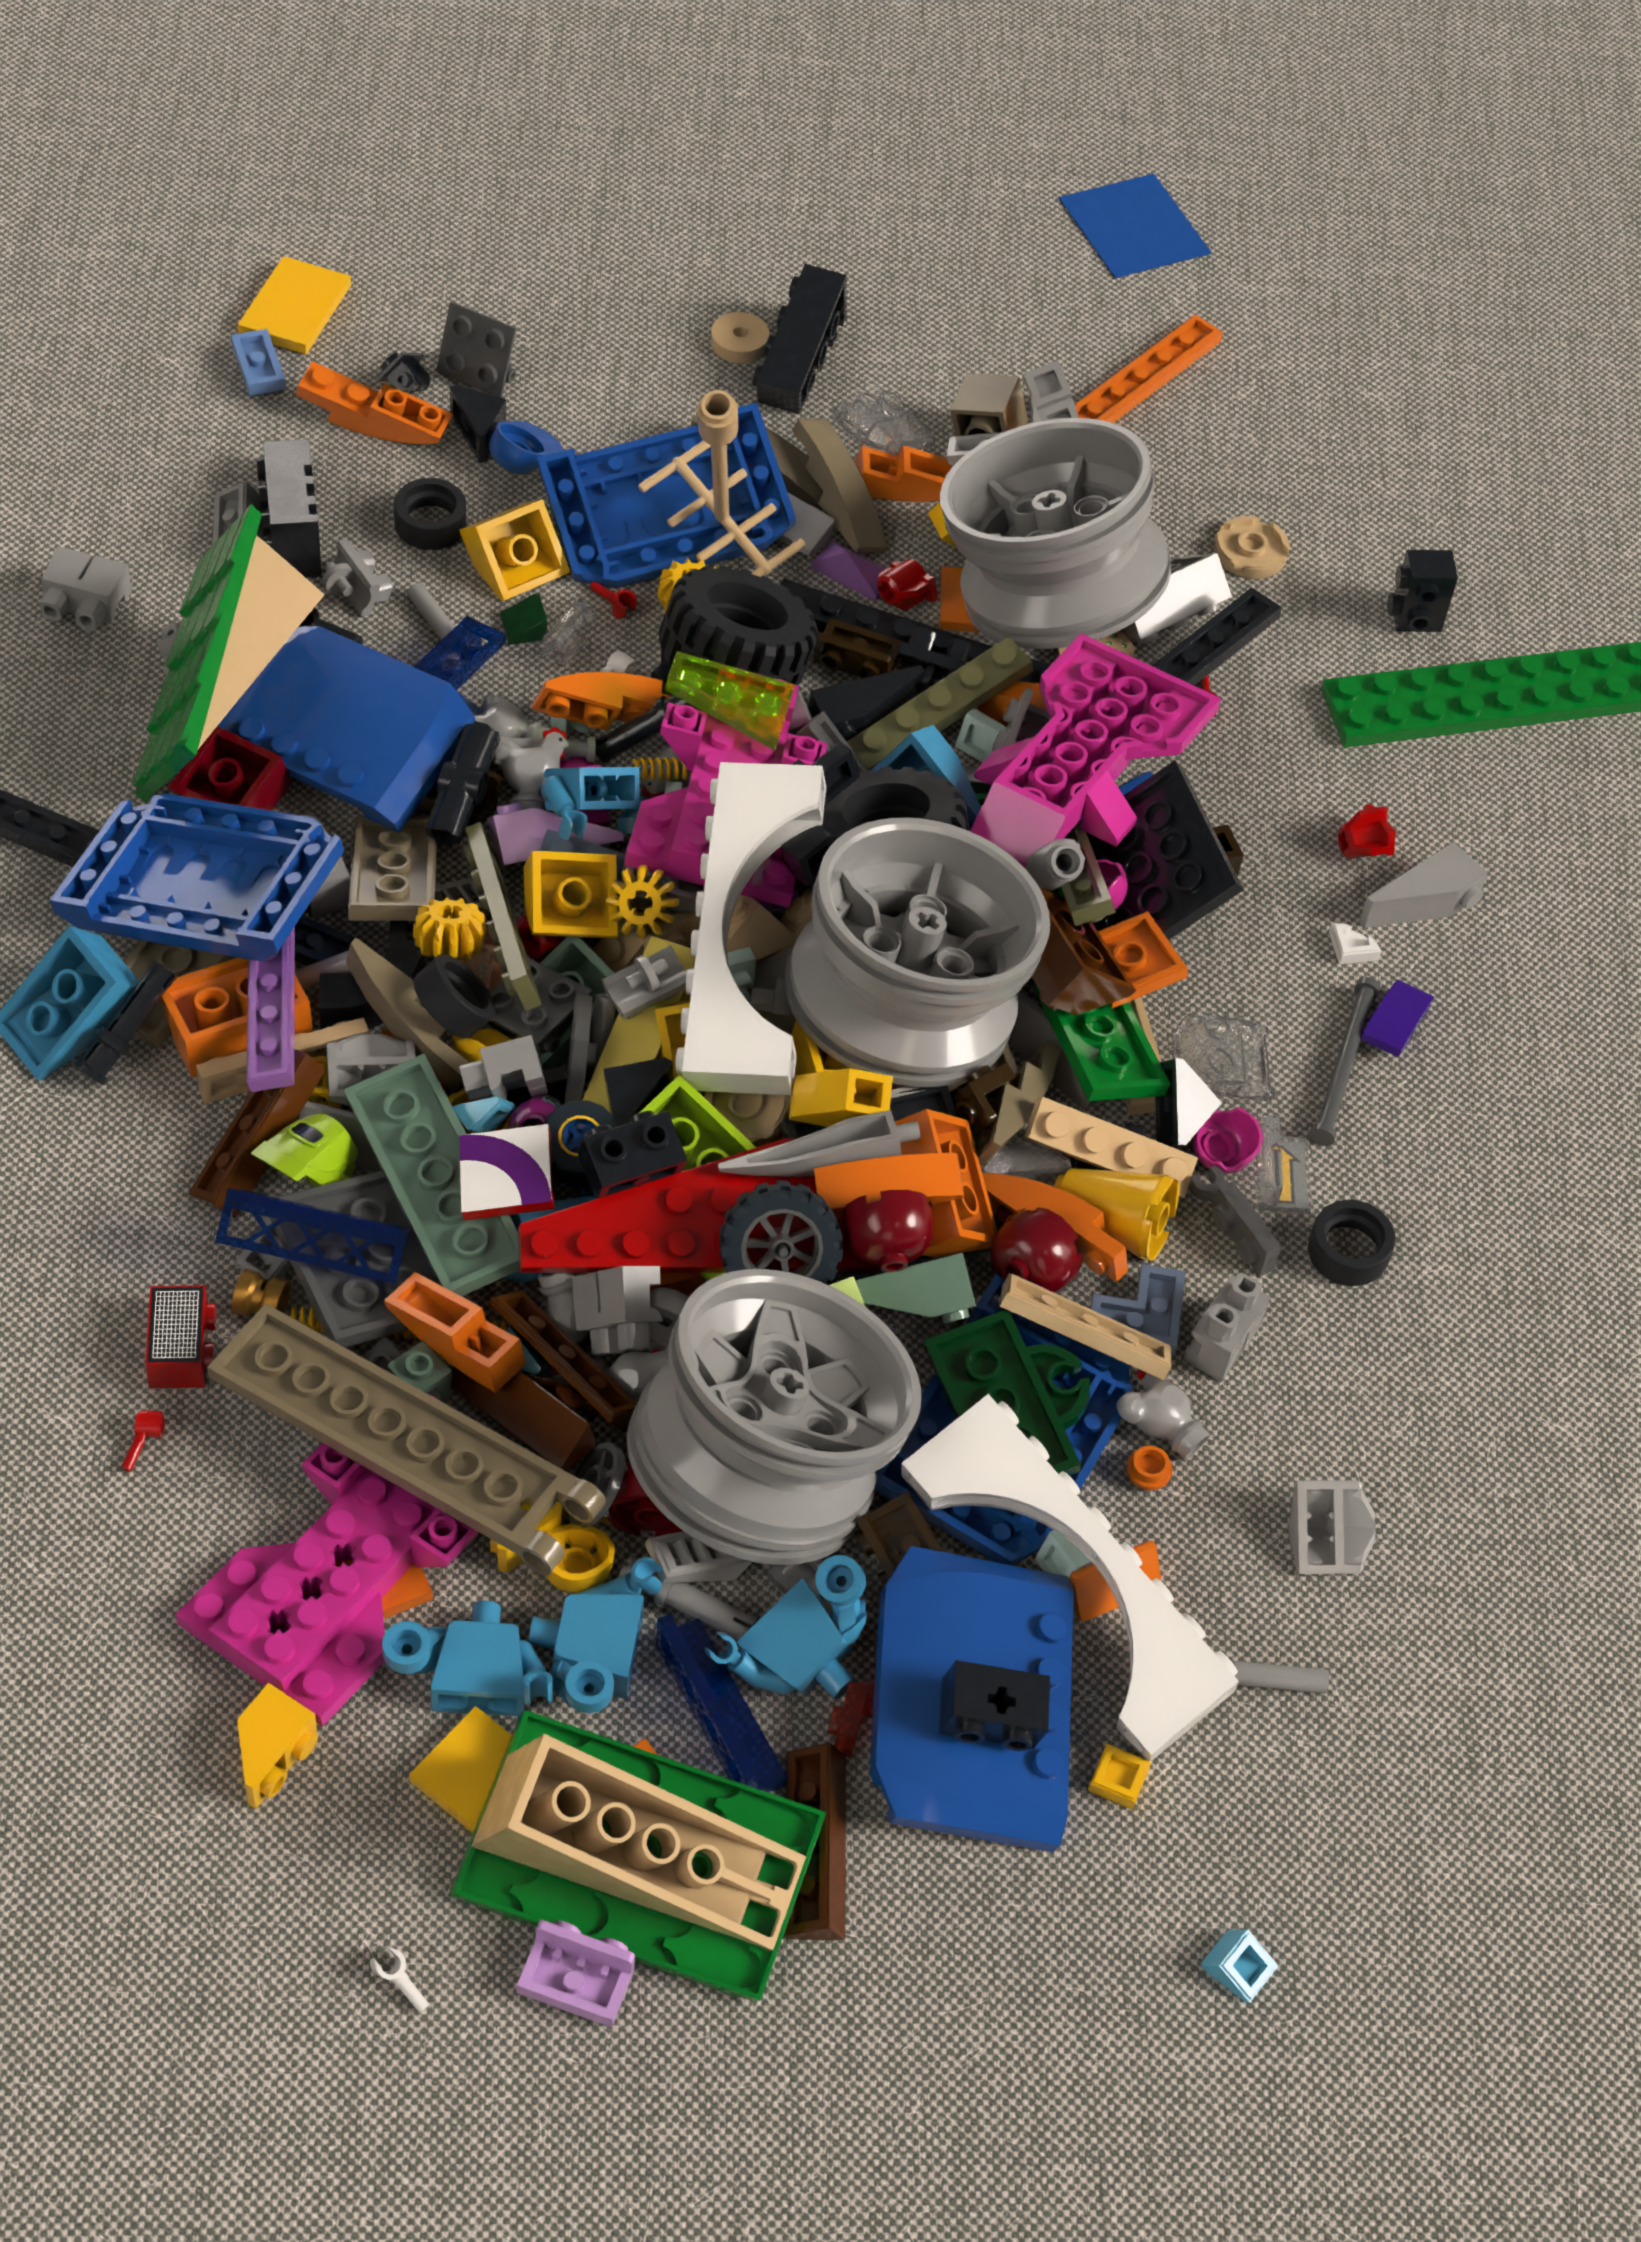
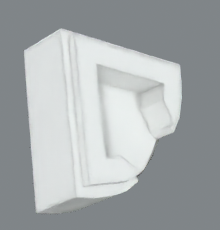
[1329,923,1381,964]

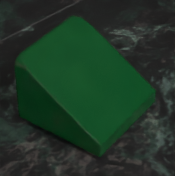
[500,593,547,645]

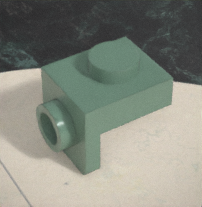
[388,1341,453,1403]

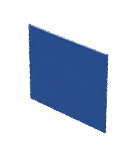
[1059,174,1212,278]

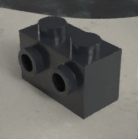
[1387,550,1458,632]
[577,1111,687,1199]

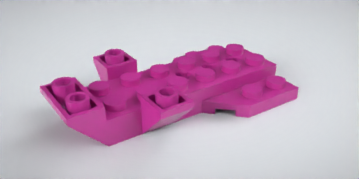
[970,633,1221,868]
[624,666,828,908]
[175,1394,478,1727]

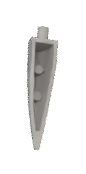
[718,1110,920,1177]

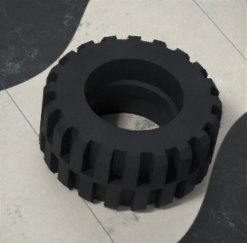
[658,566,818,691]
[821,767,969,841]

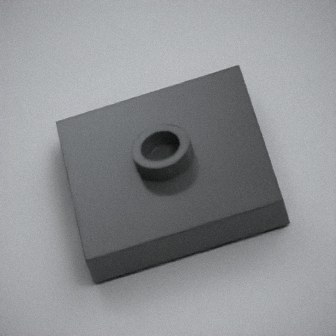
[565,994,597,1103]

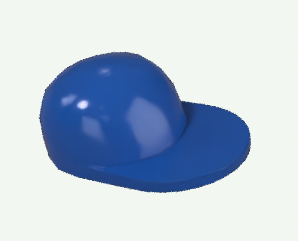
[489,421,563,475]

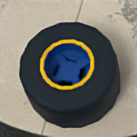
[544,1101,618,1187]

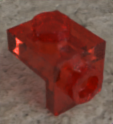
[827,1681,875,1758]

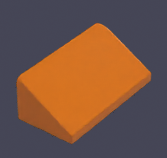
[1069,1540,1162,1622]

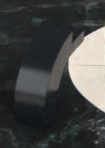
[779,742,860,887]
[319,921,425,1029]

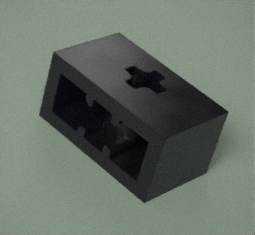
[939,1660,1050,1751]

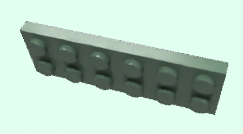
[343,1054,519,1297]

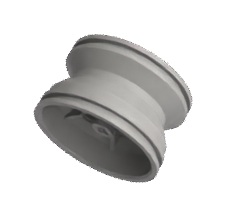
[940,418,1171,649]
[785,818,1050,1087]
[627,1269,921,1565]

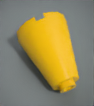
[1054,1168,1179,1261]

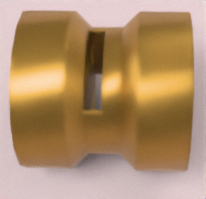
[232,1269,291,1316]

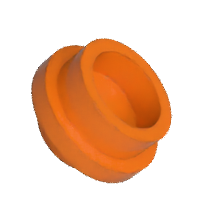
[1126,1446,1173,1491]

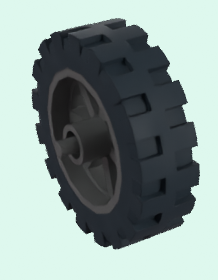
[719,1180,843,1284]

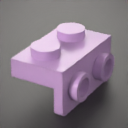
[516,1920,635,2028]

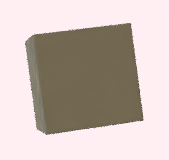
[950,374,1028,436]

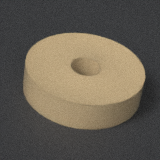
[711,312,769,363]

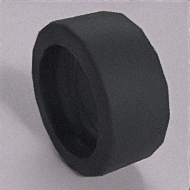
[394,478,466,550]
[413,954,496,1038]
[1307,1199,1396,1286]

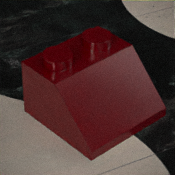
[168,726,292,811]

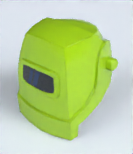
[251,1113,358,1187]

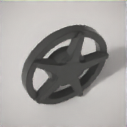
[566,1442,628,1528]

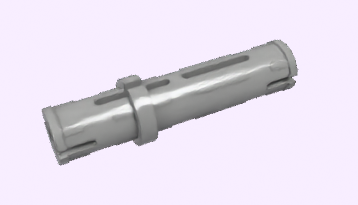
[619,1554,758,1641]

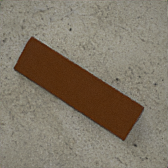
[188,1049,325,1218]
[489,1290,637,1433]
[451,1367,597,1471]
[784,1743,846,1941]

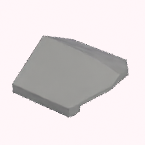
[326,1034,416,1106]
[1289,1480,1375,1574]

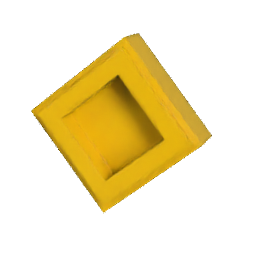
[1088,1743,1152,1810]

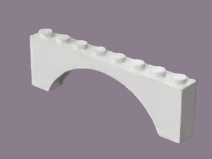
[676,762,826,1095]
[901,1394,1239,1761]

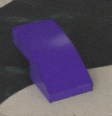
[1360,979,1434,1057]

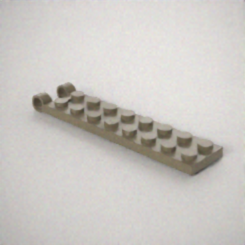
[207,1303,606,1575]

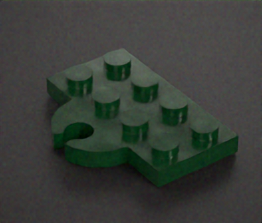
[924,1309,1090,1476]

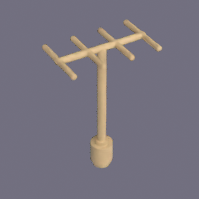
[638,390,806,577]

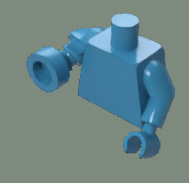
[541,767,645,840]
[705,1555,867,1700]
[528,1557,662,1713]
[382,1600,553,1716]

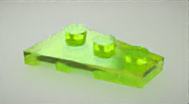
[665,651,795,751]

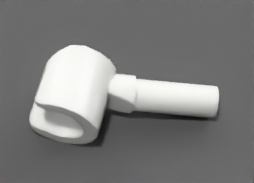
[600,651,636,674]
[370,1946,429,2013]

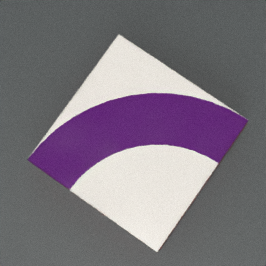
[459,1124,555,1220]

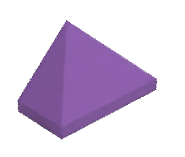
[811,540,887,601]

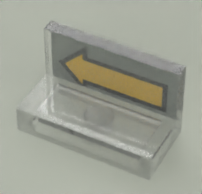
[1256,1115,1311,1214]

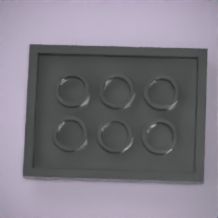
[266,1170,440,1347]

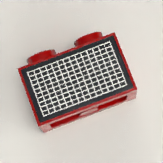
[145,1285,217,1389]

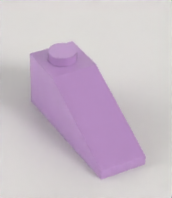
[487,802,624,866]

